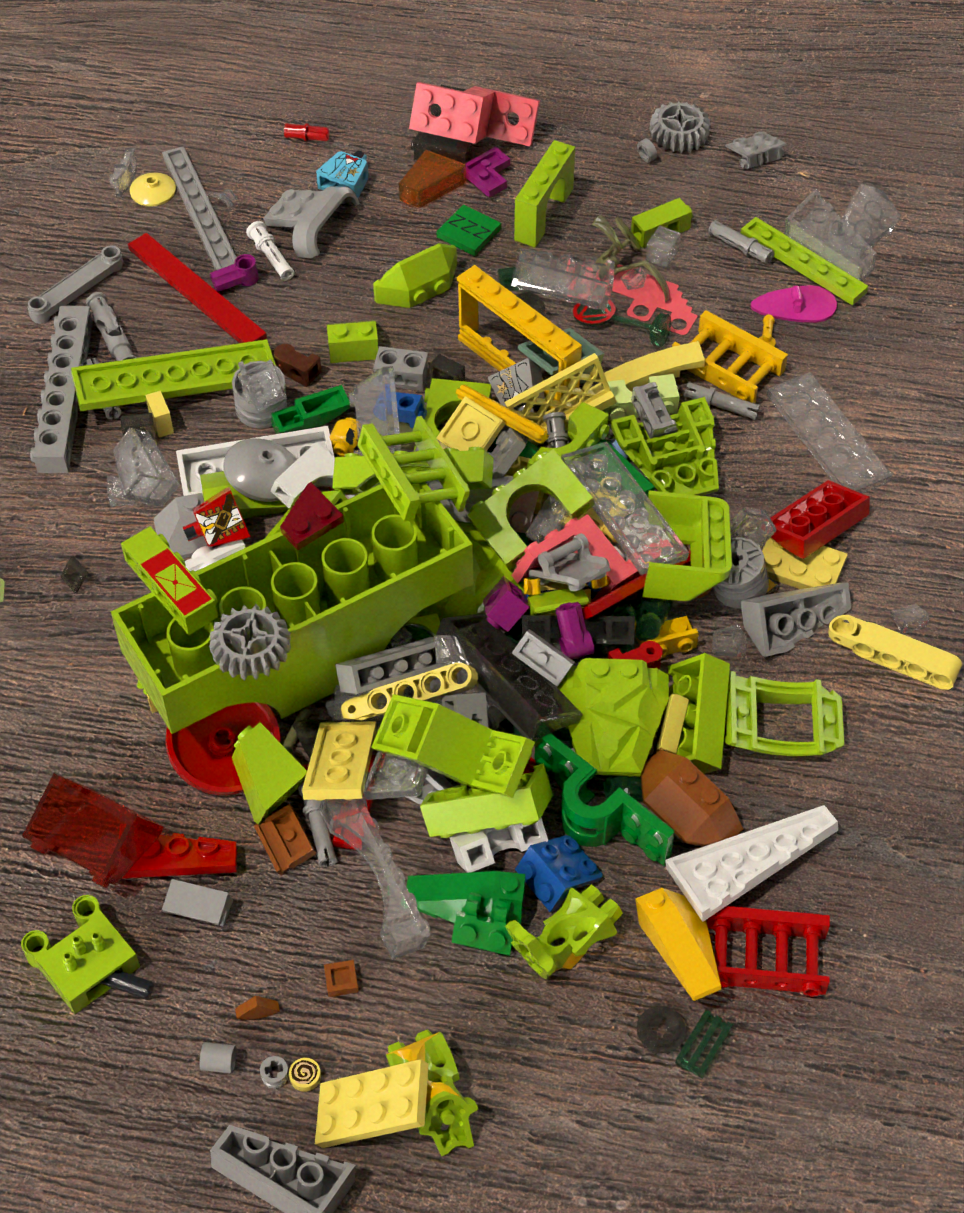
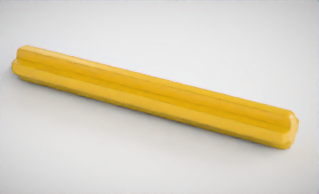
[456,385,549,444]

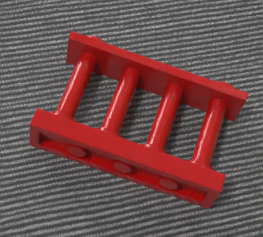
[706,906,830,997]

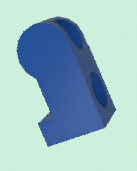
[374,392,427,428]

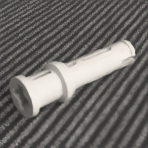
[246,221,294,281]

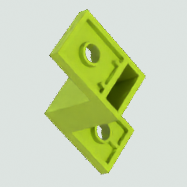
[371,694,535,798]

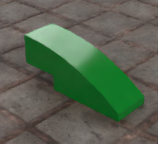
[271,385,351,434]

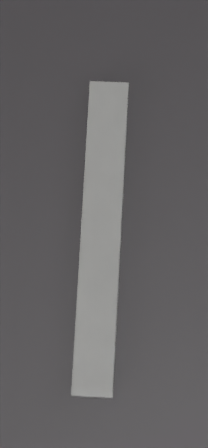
[162,146,237,271]

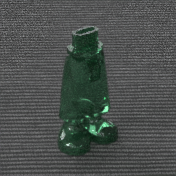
[612,587,674,641]

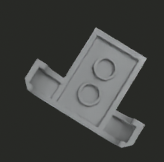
[263,186,360,258]

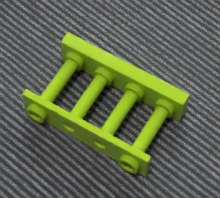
[357,416,470,522]

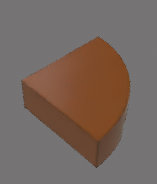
[235,995,280,1020]

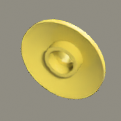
[130,172,176,206]

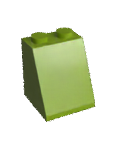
[232,723,307,825]

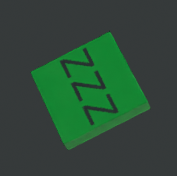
[436,204,501,256]

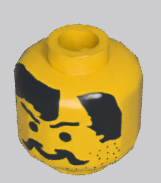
[329,418,362,457]

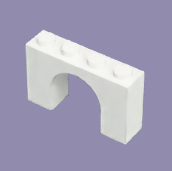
[271,442,356,509]

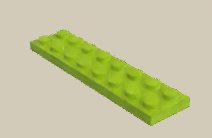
[71,340,276,411]

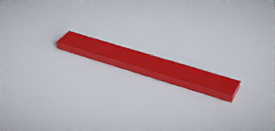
[128,233,267,343]

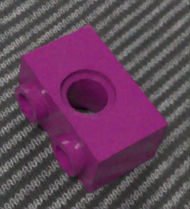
[483,576,529,632]

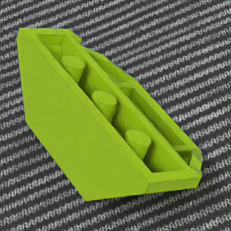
[373,243,457,308]

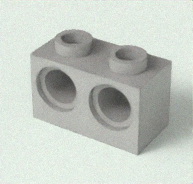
[373,346,428,391]

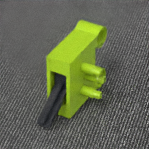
[21,895,154,1014]

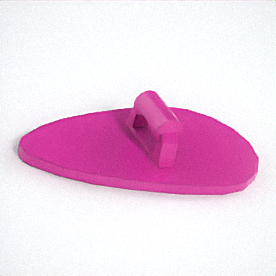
[750,285,837,323]

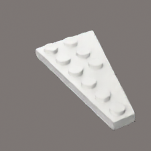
[665,805,838,922]

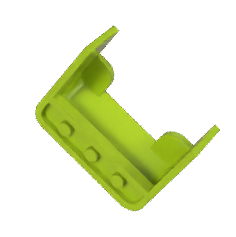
[643,491,732,601]

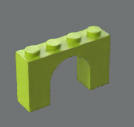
[514,140,575,248]
[414,378,492,451]
[467,449,595,571]

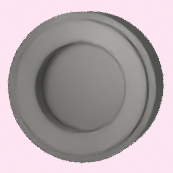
[637,138,657,163]

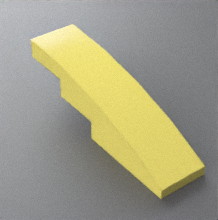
[604,341,705,392]

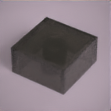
[430,354,465,381]
[120,413,158,449]

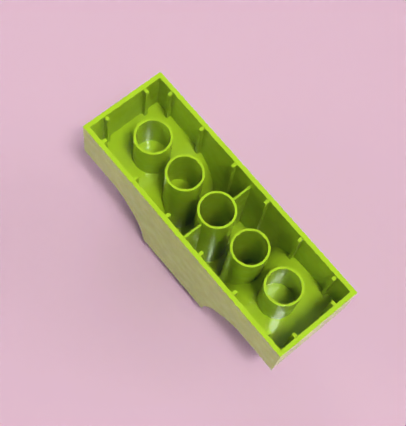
[111,468,473,734]

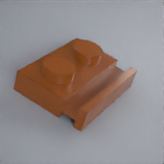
[254,804,317,876]

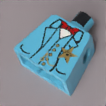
[316,150,368,198]

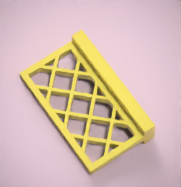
[504,353,617,446]

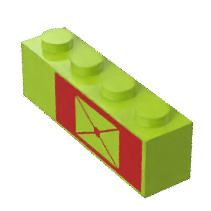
[121,526,218,635]

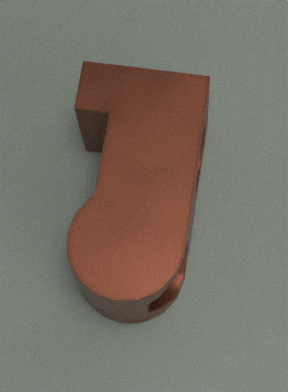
[274,344,322,387]

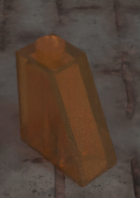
[399,150,466,208]

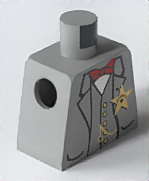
[488,358,545,420]

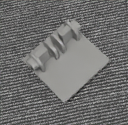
[725,132,787,169]

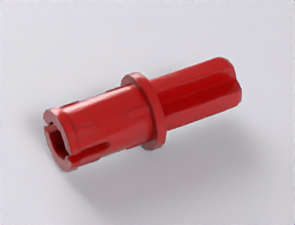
[284,123,330,142]

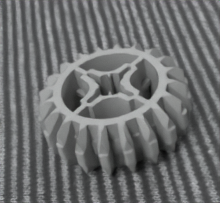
[649,100,711,154]
[209,604,291,681]

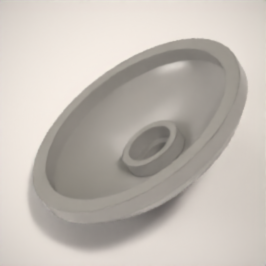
[223,438,296,502]

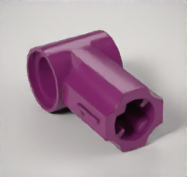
[209,254,259,292]
[555,602,594,660]

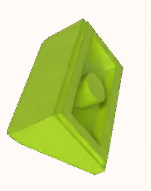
[527,588,589,617]

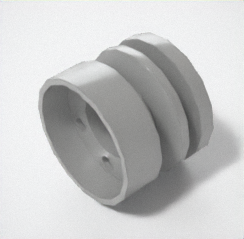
[232,361,287,429]
[713,537,769,609]

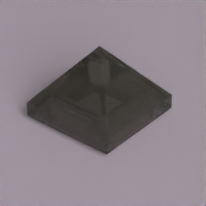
[60,556,88,593]

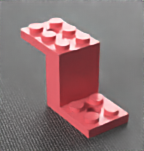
[409,82,540,146]
[511,514,673,602]

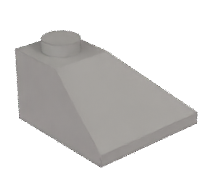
[154,493,213,558]

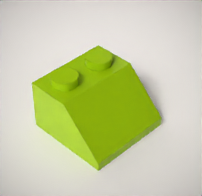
[327,320,378,363]

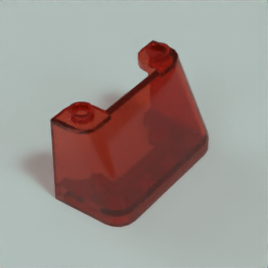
[22,773,164,888]

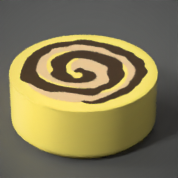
[289,1058,321,1092]

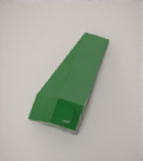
[404,871,526,925]

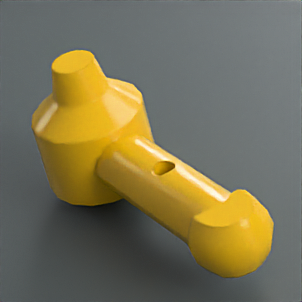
[759,314,776,347]

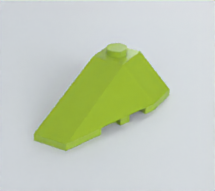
[200,471,289,519]

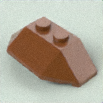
[641,750,743,846]

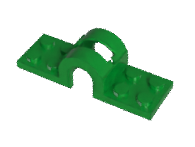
[534,728,674,866]

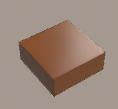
[324,960,358,997]

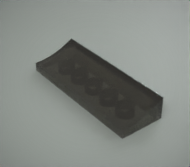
[435,613,583,742]

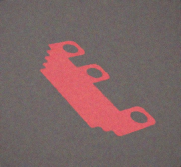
[567,264,698,335]

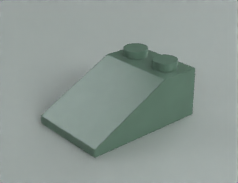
[517,328,604,384]

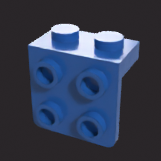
[515,835,603,912]

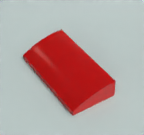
[762,480,870,559]

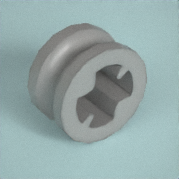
[260,1056,289,1089]

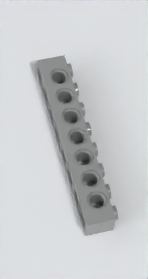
[30,306,93,473]

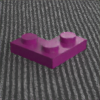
[461,147,510,198]

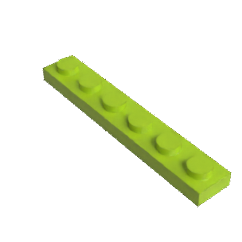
[740,217,868,306]

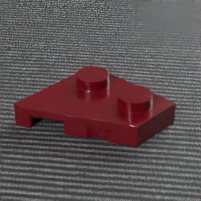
[280,482,344,551]

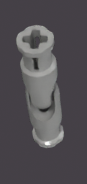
[86,292,137,361]

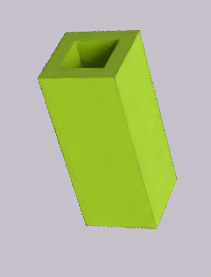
[631,198,693,248]

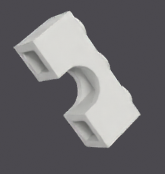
[449,818,548,873]

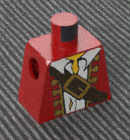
[183,487,250,547]

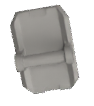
[529,533,611,591]

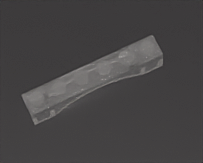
[318,795,430,960]

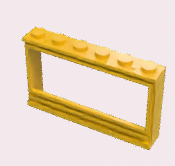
[457,265,582,410]

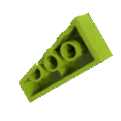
[668,653,730,774]
[420,764,553,838]

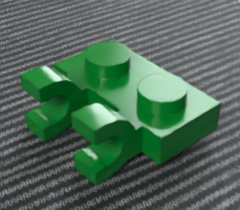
[451,892,513,956]

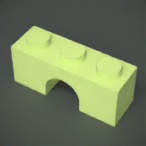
[602,374,680,421]

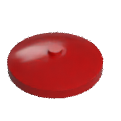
[165,702,280,795]

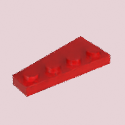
[117,825,237,879]

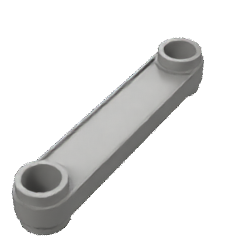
[27,245,123,324]

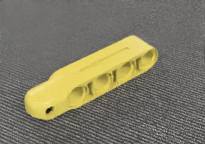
[828,615,962,690]
[341,663,478,720]

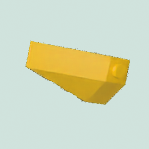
[635,888,721,1001]

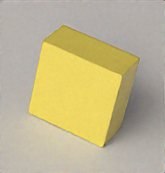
[145,391,174,438]

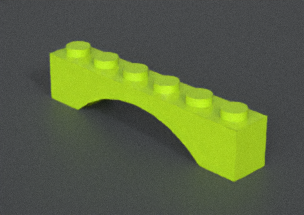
[332,447,494,495]

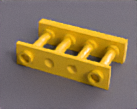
[672,310,788,404]

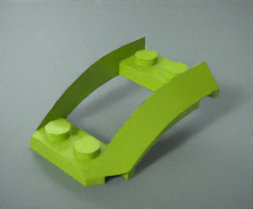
[724,671,844,756]

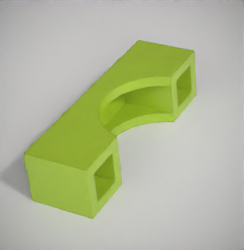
[527,402,610,472]

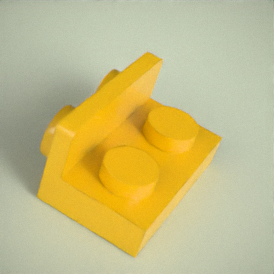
[635,616,699,658]

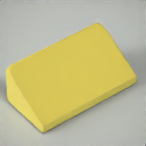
[655,694,689,754]

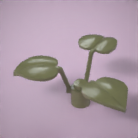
[591,215,669,302]

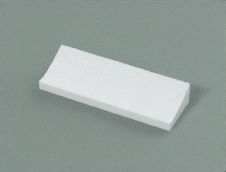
[176,426,334,496]

